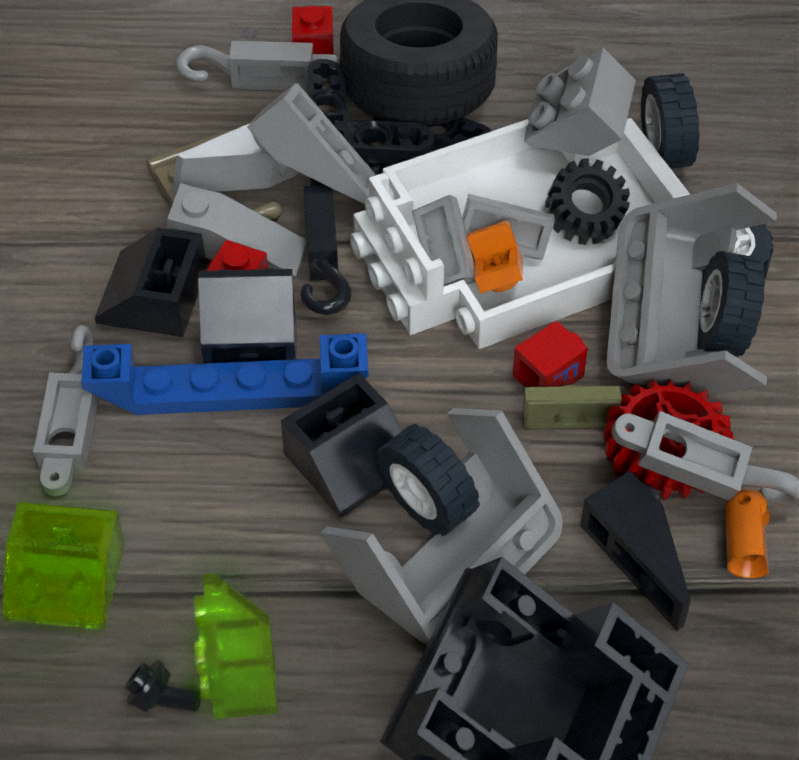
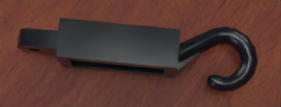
[300,178,352,315]

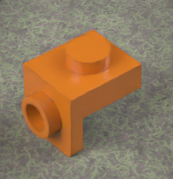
[467,221,523,294]

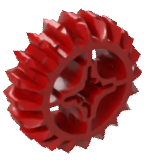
[603,379,734,500]

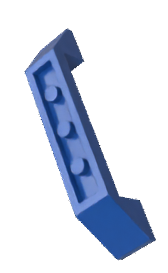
[81,333,369,415]

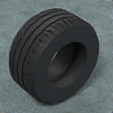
[340,0,498,125]

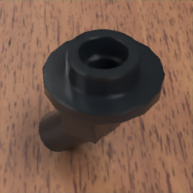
[125,660,201,712]

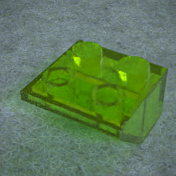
[3,502,125,630]
[194,573,278,719]

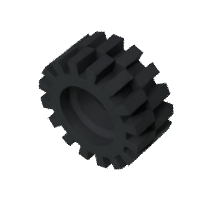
[545,158,630,245]

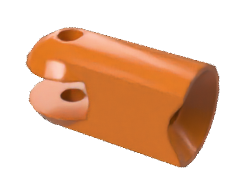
[724,489,770,579]

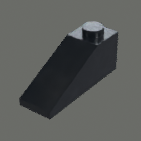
[581,471,691,631]

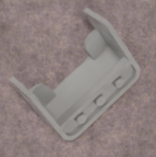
[607,183,777,395]
[320,408,563,645]

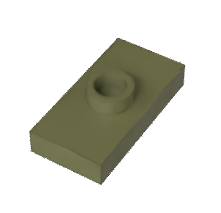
[522,385,621,429]

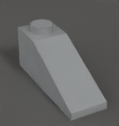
[247,82,376,204]
[172,123,299,193]
[167,183,307,281]

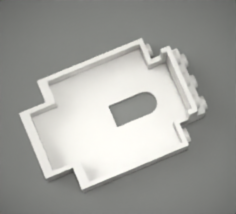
[349,118,690,349]

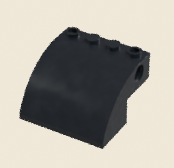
[380,557,689,760]

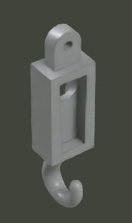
[176,41,340,91]
[33,325,99,497]
[611,411,799,506]

